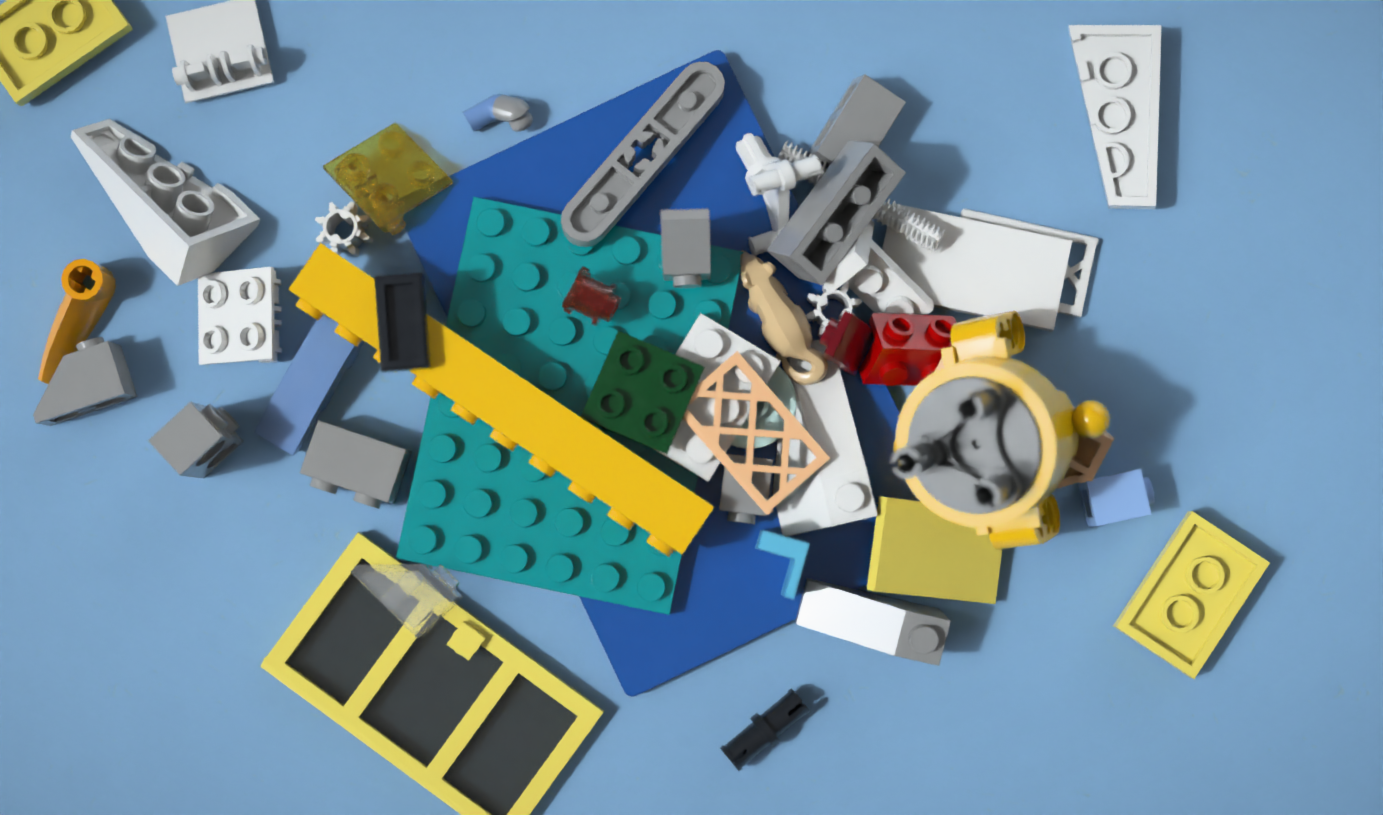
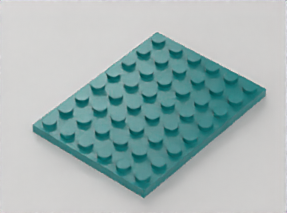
[396,197,744,615]

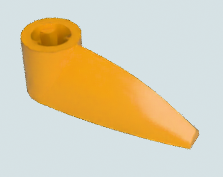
[38,259,116,384]

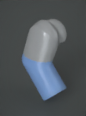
[463,94,533,132]

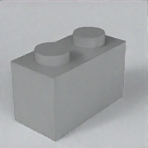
[300,420,412,509]

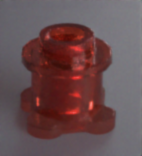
[562,266,622,326]

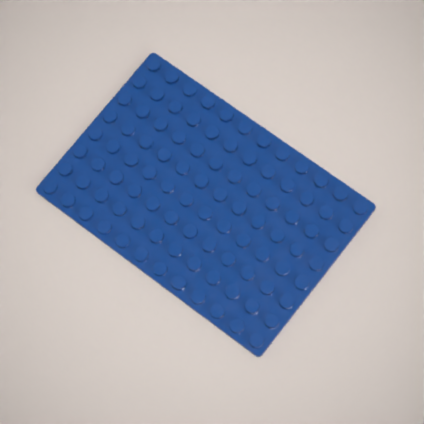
[396,50,920,697]

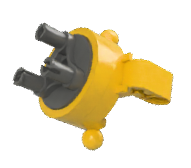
[891,311,1110,550]

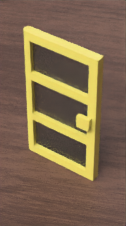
[260,532,604,815]

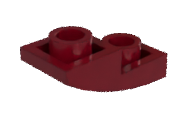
[819,310,874,377]

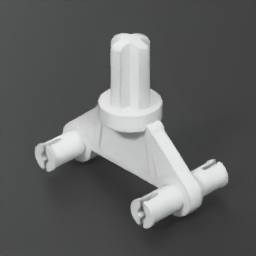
[736,133,821,256]

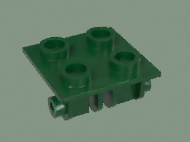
[580,331,705,454]

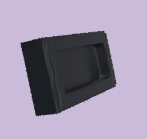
[374,272,431,373]

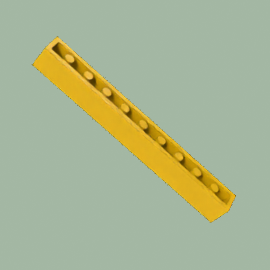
[288,243,714,557]

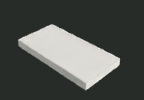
[882,204,1072,332]

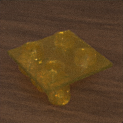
[323,122,453,235]

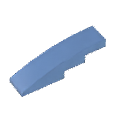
[254,314,364,456]

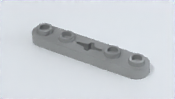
[561,62,725,247]

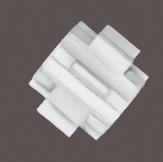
[315,201,373,258]
[806,283,862,337]

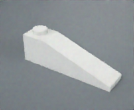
[71,119,260,286]
[773,339,878,537]

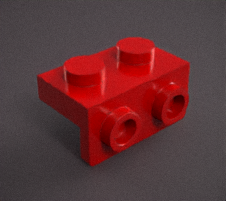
[859,313,957,386]

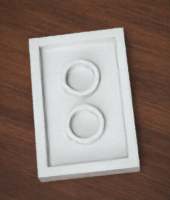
[650,313,781,482]

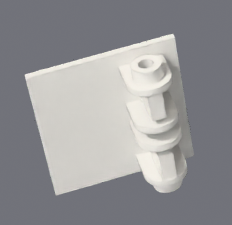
[166,0,274,104]
[198,267,282,365]

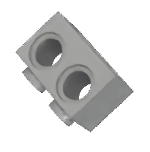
[148,402,243,478]

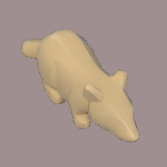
[740,250,828,385]

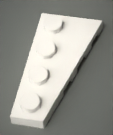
[1068,25,1162,209]

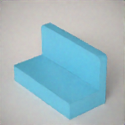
[755,530,810,599]

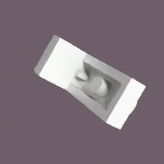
[824,220,934,315]

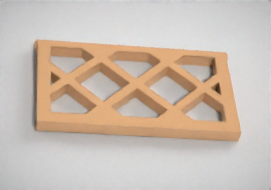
[683,351,830,515]

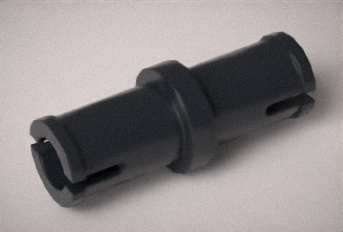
[720,689,810,771]

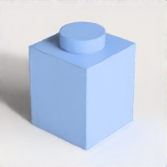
[1078,469,1155,527]

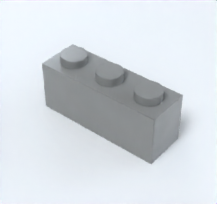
[767,140,906,285]

